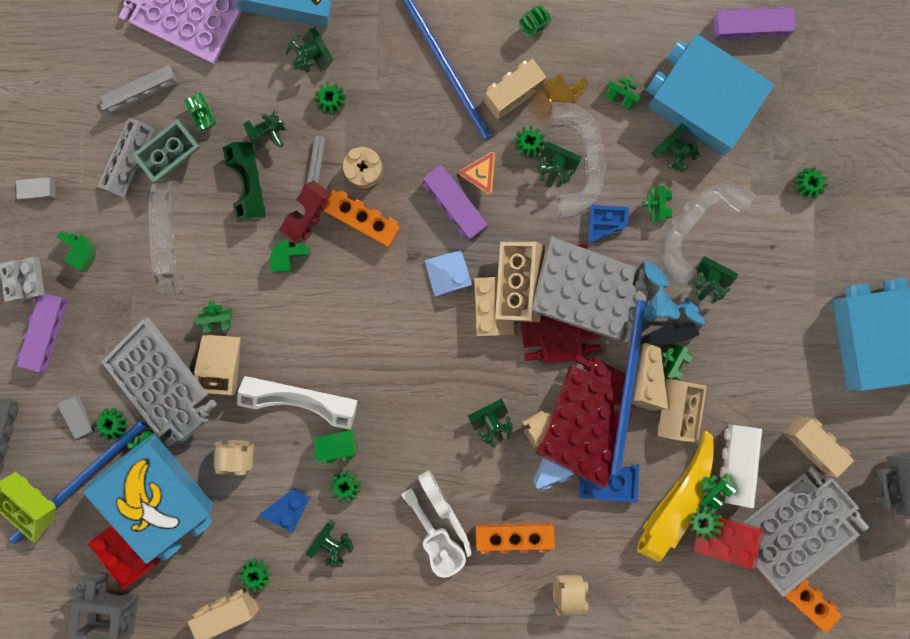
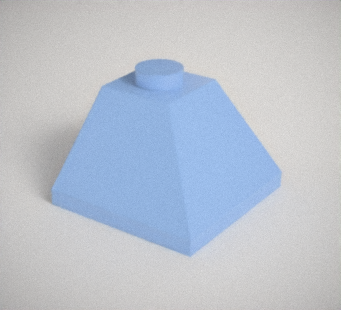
[425,250,472,297]

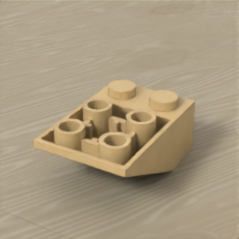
[194,335,241,395]

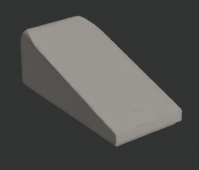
[16,177,56,200]
[58,396,94,439]

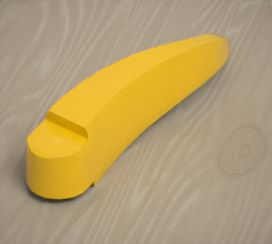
[637,430,714,562]

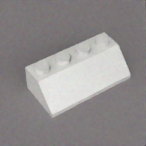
[718,424,762,508]

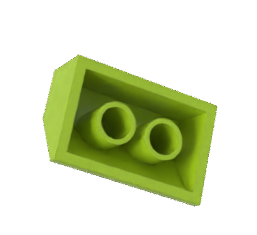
[0,472,56,543]

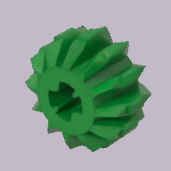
[519,5,552,38]
[314,82,347,115]
[513,125,546,159]
[793,167,828,200]
[93,408,129,440]
[329,470,361,503]
[688,506,724,541]
[238,558,272,592]

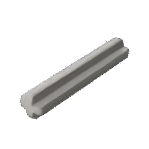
[307,136,325,183]

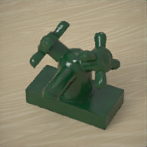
[284,27,333,73]
[243,110,286,150]
[651,123,700,172]
[537,141,582,188]
[692,256,738,304]
[468,398,513,448]
[306,519,354,567]

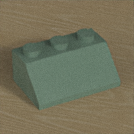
[132,119,200,184]

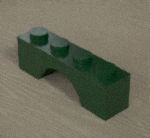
[223,142,266,222]

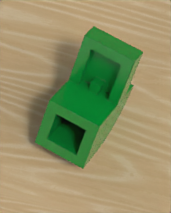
[56,231,96,272]
[270,240,311,273]

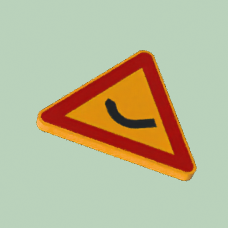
[459,152,495,194]

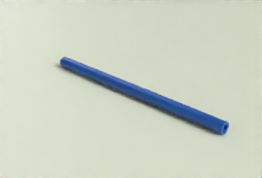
[402,0,492,140]
[611,300,646,476]
[9,420,147,544]

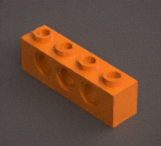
[323,189,401,249]
[476,523,555,554]
[762,576,842,634]

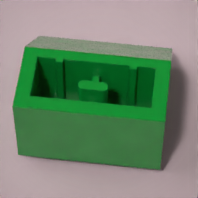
[314,429,359,465]

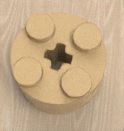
[343,147,383,189]
[521,411,551,456]
[214,440,254,475]
[553,575,588,616]

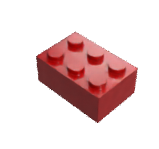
[693,515,764,569]
[88,525,161,590]

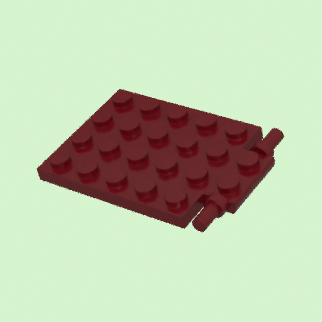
[520,244,601,365]
[536,354,635,488]

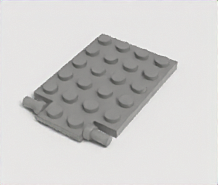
[531,236,648,344]
[101,317,216,447]
[742,466,869,597]

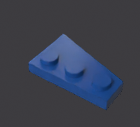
[579,464,639,503]

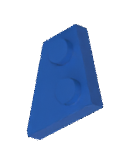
[588,205,629,243]
[259,488,310,532]

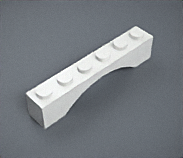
[237,376,357,430]

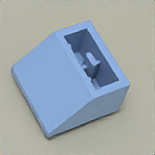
[533,458,574,490]

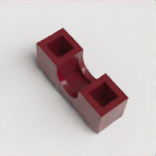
[279,181,332,243]

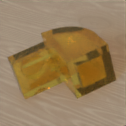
[542,74,588,107]

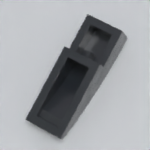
[640,321,700,345]

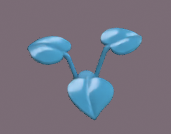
[642,261,706,326]

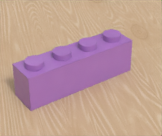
[713,6,795,40]
[423,164,488,241]
[17,293,69,372]

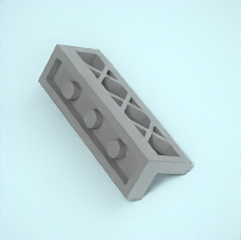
[100,65,178,115]
[97,118,155,198]

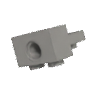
[0,257,45,302]

